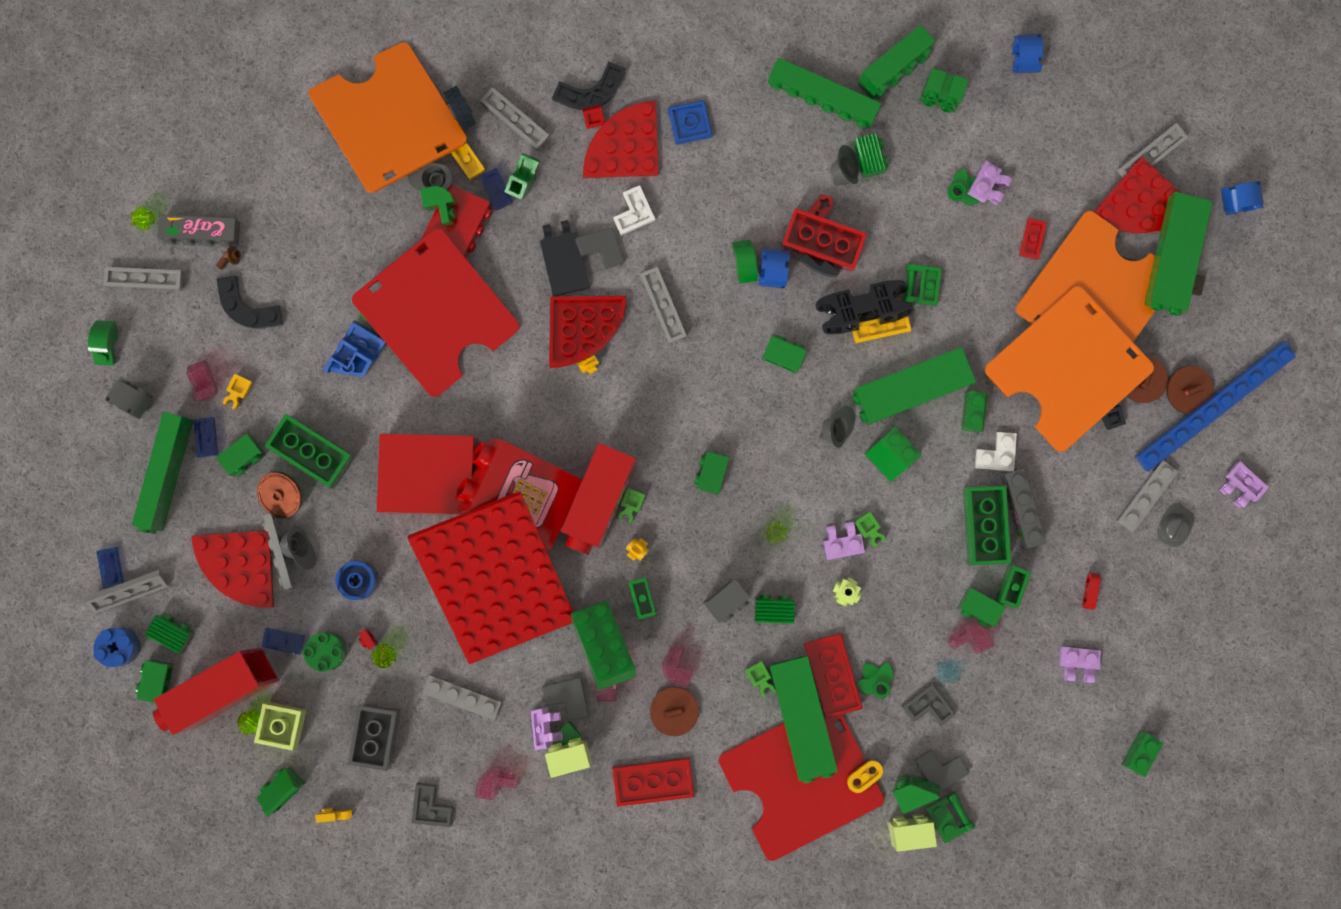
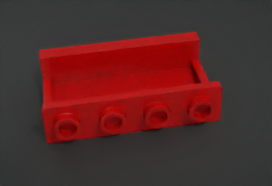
[416,184,493,261]

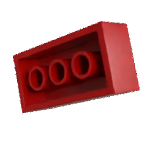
[781,208,867,272]

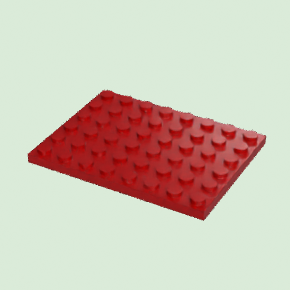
[408,491,574,664]

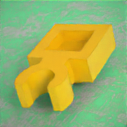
[223,373,253,410]
[315,807,353,823]

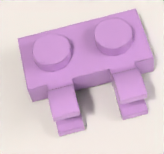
[967,161,1013,205]
[1219,462,1269,508]
[823,522,865,560]
[1059,647,1101,683]
[531,708,563,750]

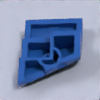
[323,321,386,377]

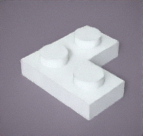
[613,185,655,236]
[975,432,1017,472]

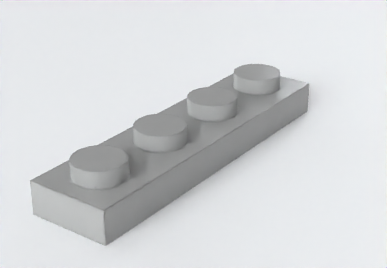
[480,87,550,151]
[1117,123,1188,177]
[103,267,183,290]
[640,267,687,344]
[1117,460,1178,533]
[263,513,296,590]
[85,570,168,614]
[422,675,502,721]

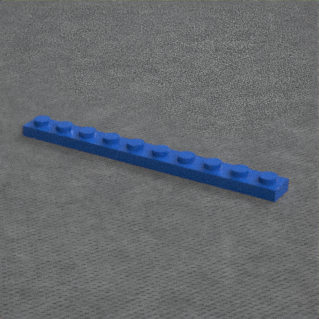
[1135,341,1296,472]

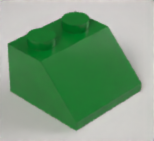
[865,427,922,482]
[257,767,306,817]
[893,775,941,814]

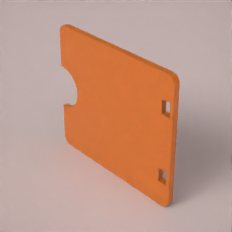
[309,42,467,193]
[1016,211,1155,351]
[985,286,1154,452]

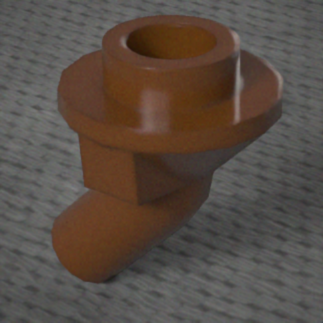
[216,246,241,270]

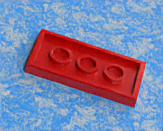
[803,633,863,719]
[612,757,694,807]

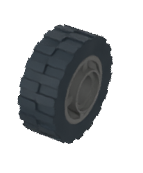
[443,86,476,130]

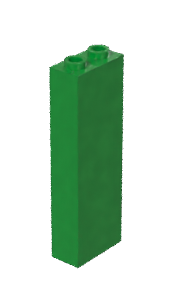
[1144,192,1213,316]
[852,347,976,426]
[132,412,194,534]
[769,655,838,783]

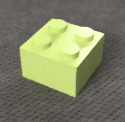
[254,702,307,751]
[545,737,592,778]
[888,814,937,852]

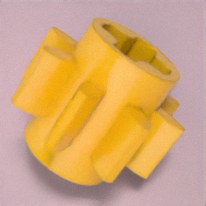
[577,355,599,375]
[626,538,649,561]

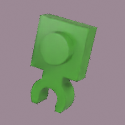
[618,488,646,524]
[854,511,886,547]
[745,661,775,698]

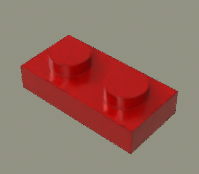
[1018,218,1047,260]

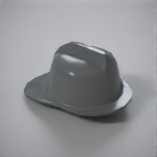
[830,145,859,186]
[408,162,453,190]
[820,406,855,448]
[1157,503,1195,547]
[280,526,316,570]

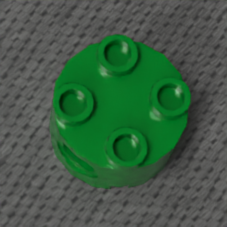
[302,632,347,672]

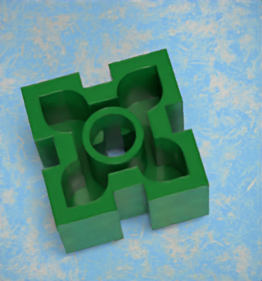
[919,68,969,113]

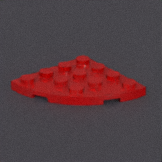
[583,101,658,178]
[1093,157,1181,234]
[549,296,626,368]
[192,531,274,607]

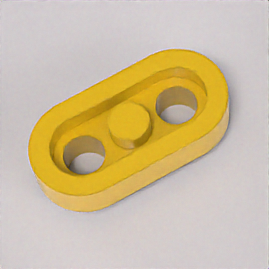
[847,760,883,793]

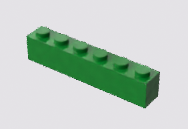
[768,57,881,129]

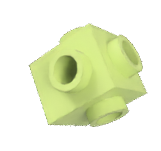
[832,577,862,607]

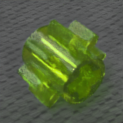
[131,206,154,230]
[764,521,788,544]
[371,644,396,668]
[237,710,260,736]

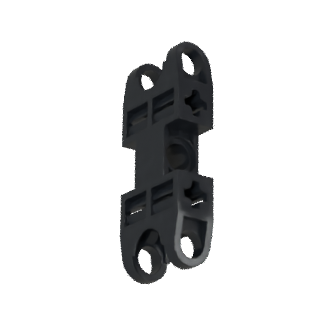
[815,280,914,335]

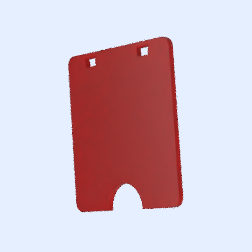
[352,229,519,397]
[719,704,884,861]

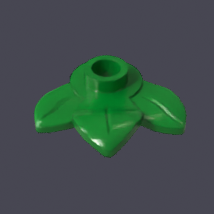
[947,169,981,205]
[856,662,893,698]

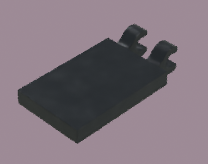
[540,220,590,296]

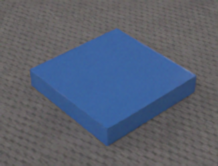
[668,100,713,145]

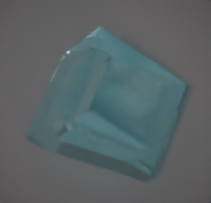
[936,661,960,683]

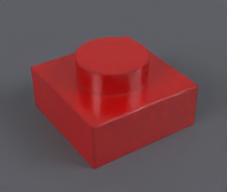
[582,105,605,129]
[358,629,379,650]

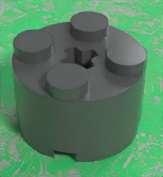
[105,377,153,420]

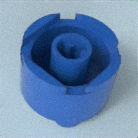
[1012,34,1043,74]
[1221,181,1264,215]
[758,248,790,289]
[335,561,379,600]
[93,627,140,667]

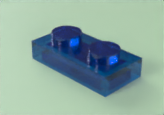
[480,168,513,211]
[193,417,218,458]
[96,547,124,589]
[261,628,305,655]

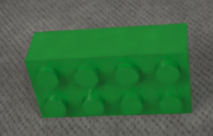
[858,25,935,100]
[265,414,355,489]
[963,486,1011,566]
[571,600,636,691]

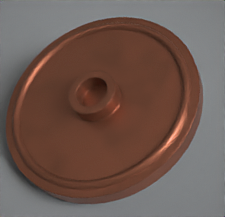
[1127,356,1168,403]
[1166,366,1213,414]
[257,471,302,518]
[650,687,699,736]

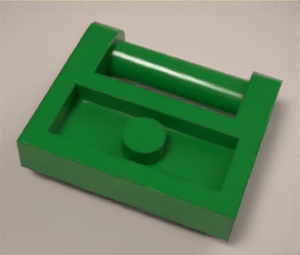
[903,264,942,307]
[925,791,975,844]

